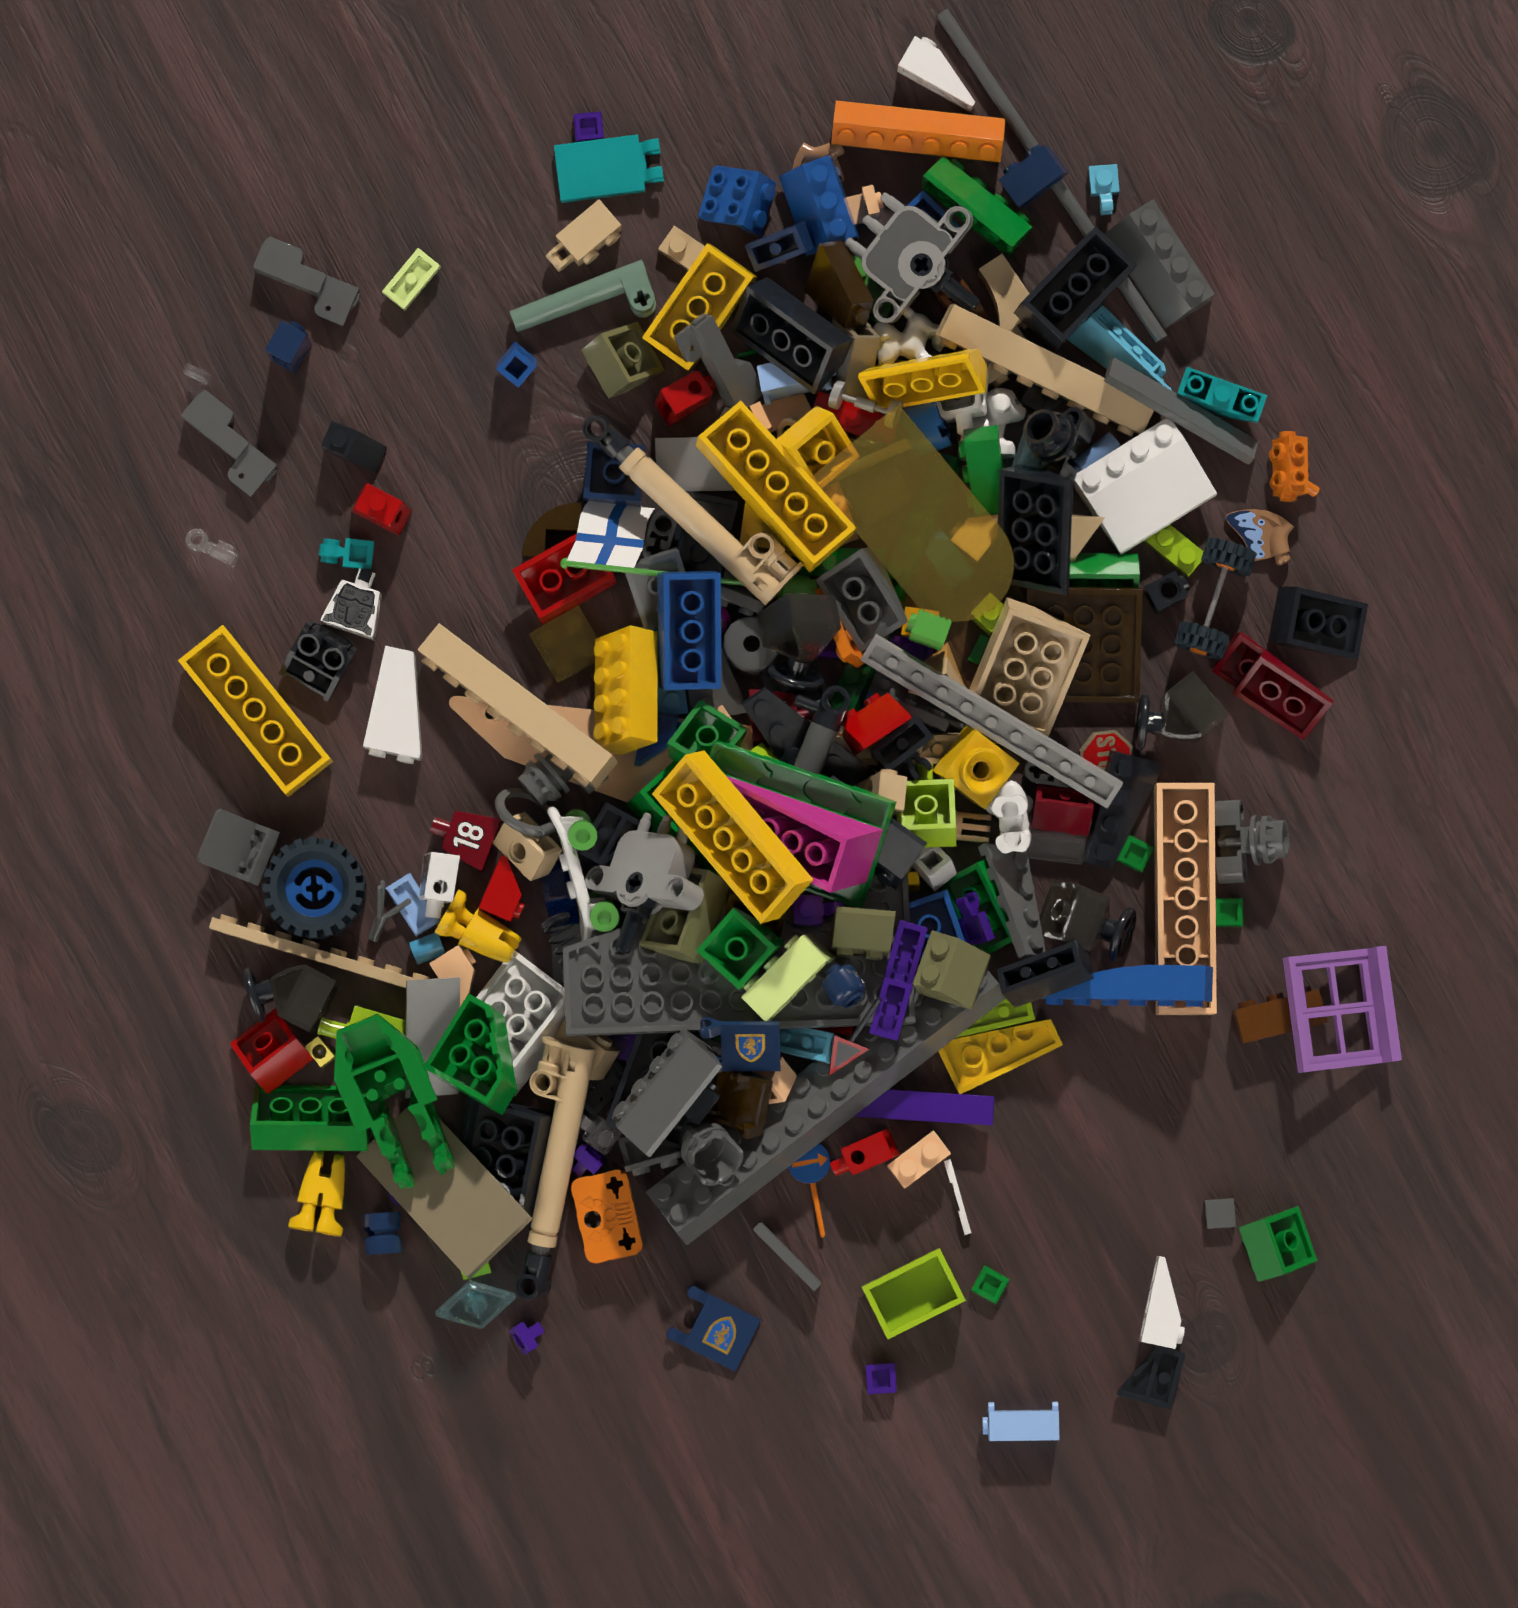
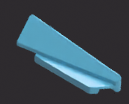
[1067,305,1171,390]

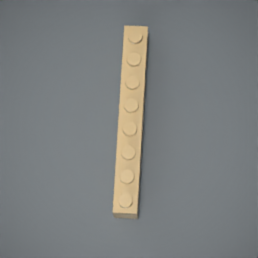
[935,304,1154,437]
[417,623,618,789]

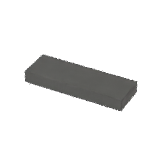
[753,1222,821,1291]

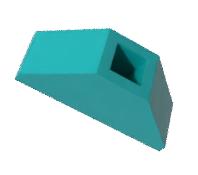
[1177,367,1267,423]

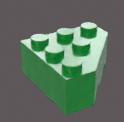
[425,993,517,1115]

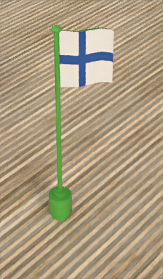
[560,501,817,604]

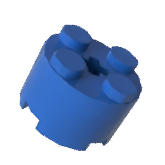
[899,402,953,457]

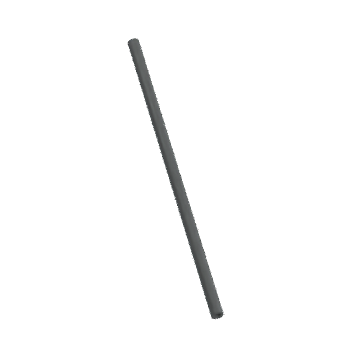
[936,9,1168,343]

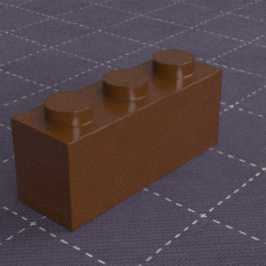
[1232,986,1328,1044]

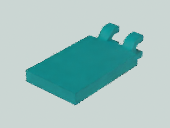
[554,134,664,203]

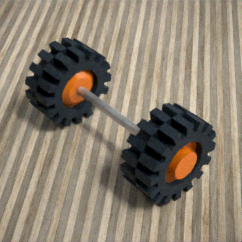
[1174,537,1257,660]

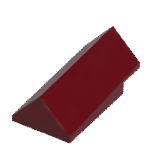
[1211,632,1334,740]

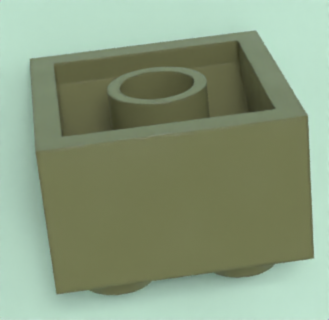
[581,322,665,399]
[830,906,895,960]
[913,931,991,1010]

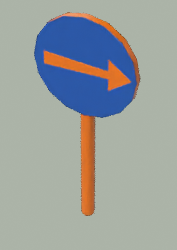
[788,1144,830,1237]

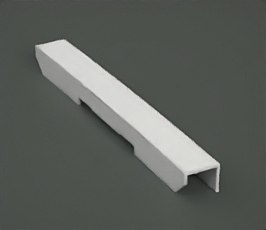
[944,1159,971,1235]

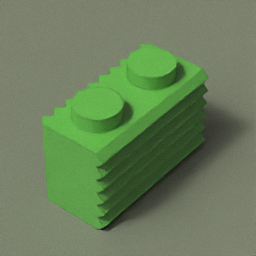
[905,609,952,651]

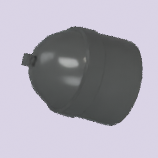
[681,1122,744,1186]

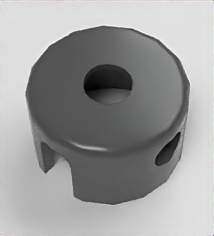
[723,616,780,676]

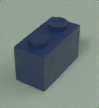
[999,144,1069,208]
[745,221,814,272]
[265,321,312,374]

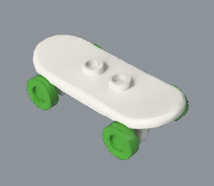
[547,807,619,941]

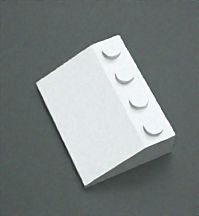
[1073,418,1217,555]
[476,950,565,1096]

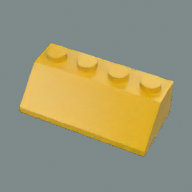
[858,348,987,412]

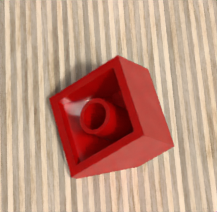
[839,693,912,756]
[230,1008,313,1094]

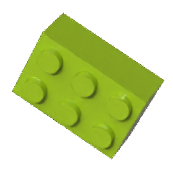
[861,1248,966,1339]

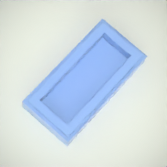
[386,873,440,937]

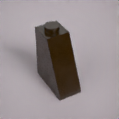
[804,240,874,329]

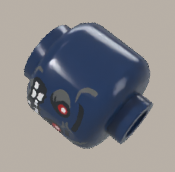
[822,963,865,1008]

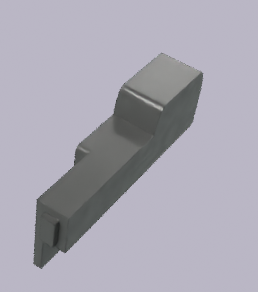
[253,237,360,326]
[674,313,762,409]
[182,391,278,497]

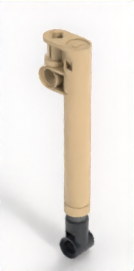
[582,415,804,606]
[515,1036,596,1300]

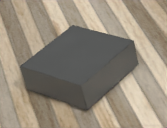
[1204,1198,1236,1229]

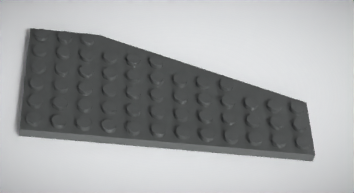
[563,875,915,1036]

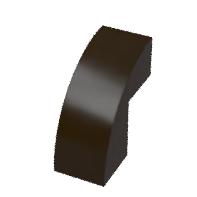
[522,502,583,560]

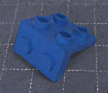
[699,166,776,237]

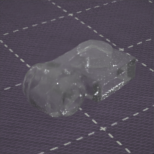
[185,528,239,567]

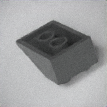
[816,547,908,652]

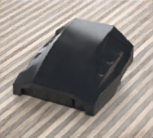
[278,621,358,702]

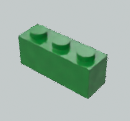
[959,425,1004,517]

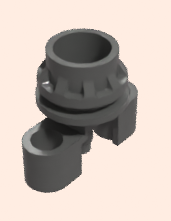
[517,753,609,807]
[1215,800,1290,884]

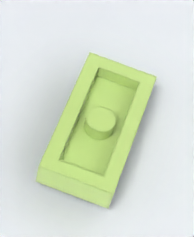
[382,248,441,311]

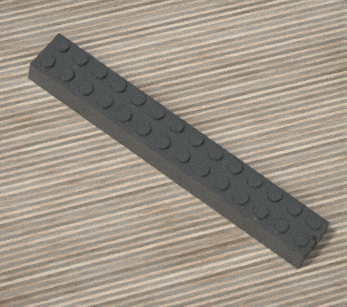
[646,969,1006,1245]

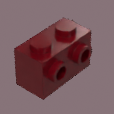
[1031,784,1094,836]

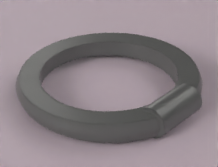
[495,787,557,838]

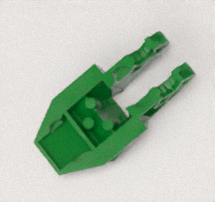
[334,1013,455,1189]

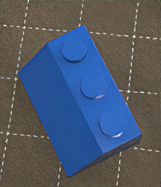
[779,155,860,257]

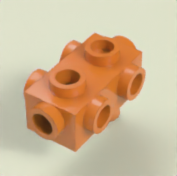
[1269,431,1320,502]

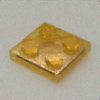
[529,605,597,684]

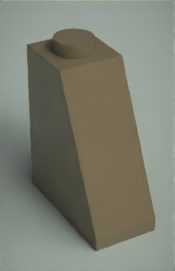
[832,318,881,399]

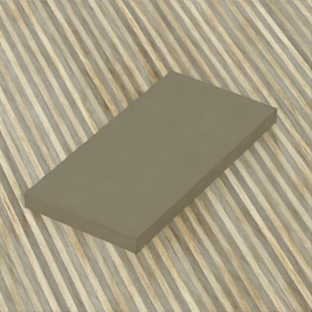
[356,1107,533,1280]

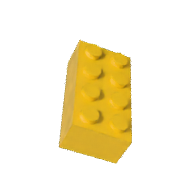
[642,244,757,371]
[594,625,658,755]

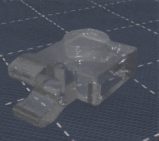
[580,1115,623,1156]

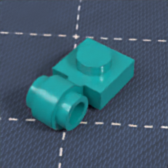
[318,538,375,571]

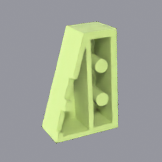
[741,933,835,1021]

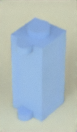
[757,363,836,405]
[982,1402,1059,1441]

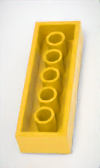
[695,401,856,572]
[178,625,333,797]
[652,750,813,924]

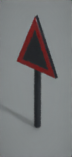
[828,997,882,1076]

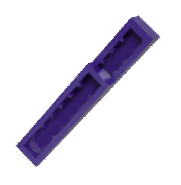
[854,1090,995,1125]

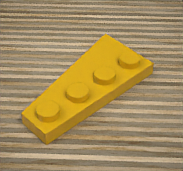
[938,1019,1063,1094]

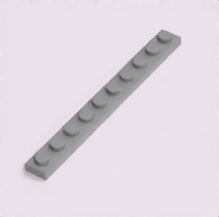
[860,634,1123,808]

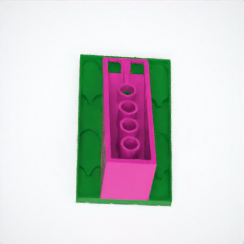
[686,741,897,908]

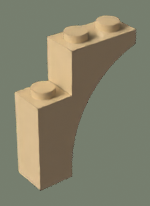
[977,254,1029,388]

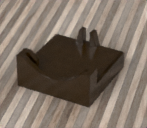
[703,1071,773,1139]

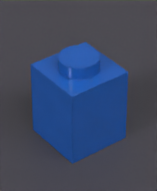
[496,342,537,388]

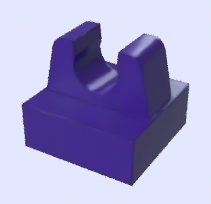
[571,1141,608,1178]
[509,1322,545,1355]

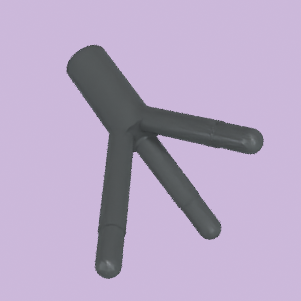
[368,880,411,942]

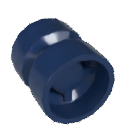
[363,1212,403,1255]

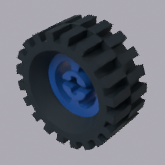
[262,837,367,940]

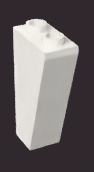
[363,646,422,764]

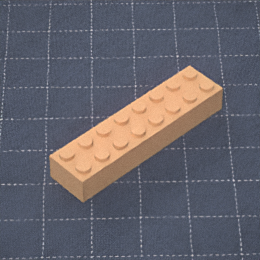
[1154,783,1217,1015]

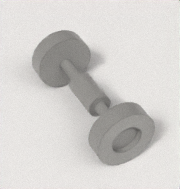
[828,380,903,429]

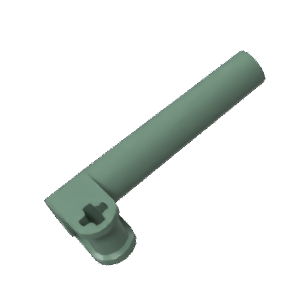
[509,259,656,332]

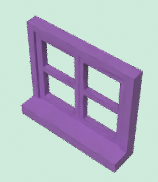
[1283,946,1402,1073]

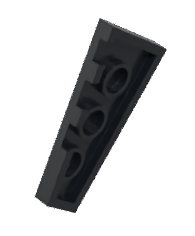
[1082,750,1165,869]

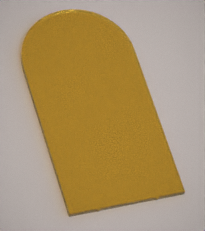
[811,404,1014,622]

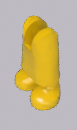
[434,889,521,963]
[288,1151,345,1237]

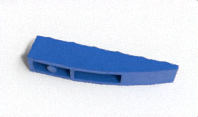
[1041,965,1213,1007]

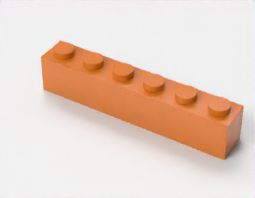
[831,100,1005,162]

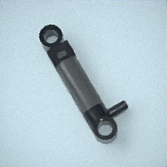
[793,685,850,775]

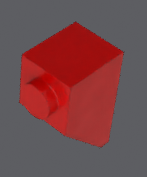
[479,855,525,923]

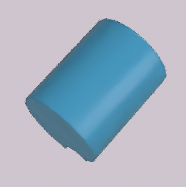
[409,933,446,965]

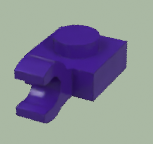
[956,892,995,945]
[793,895,843,926]

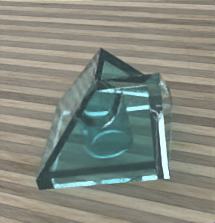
[435,1279,516,1329]

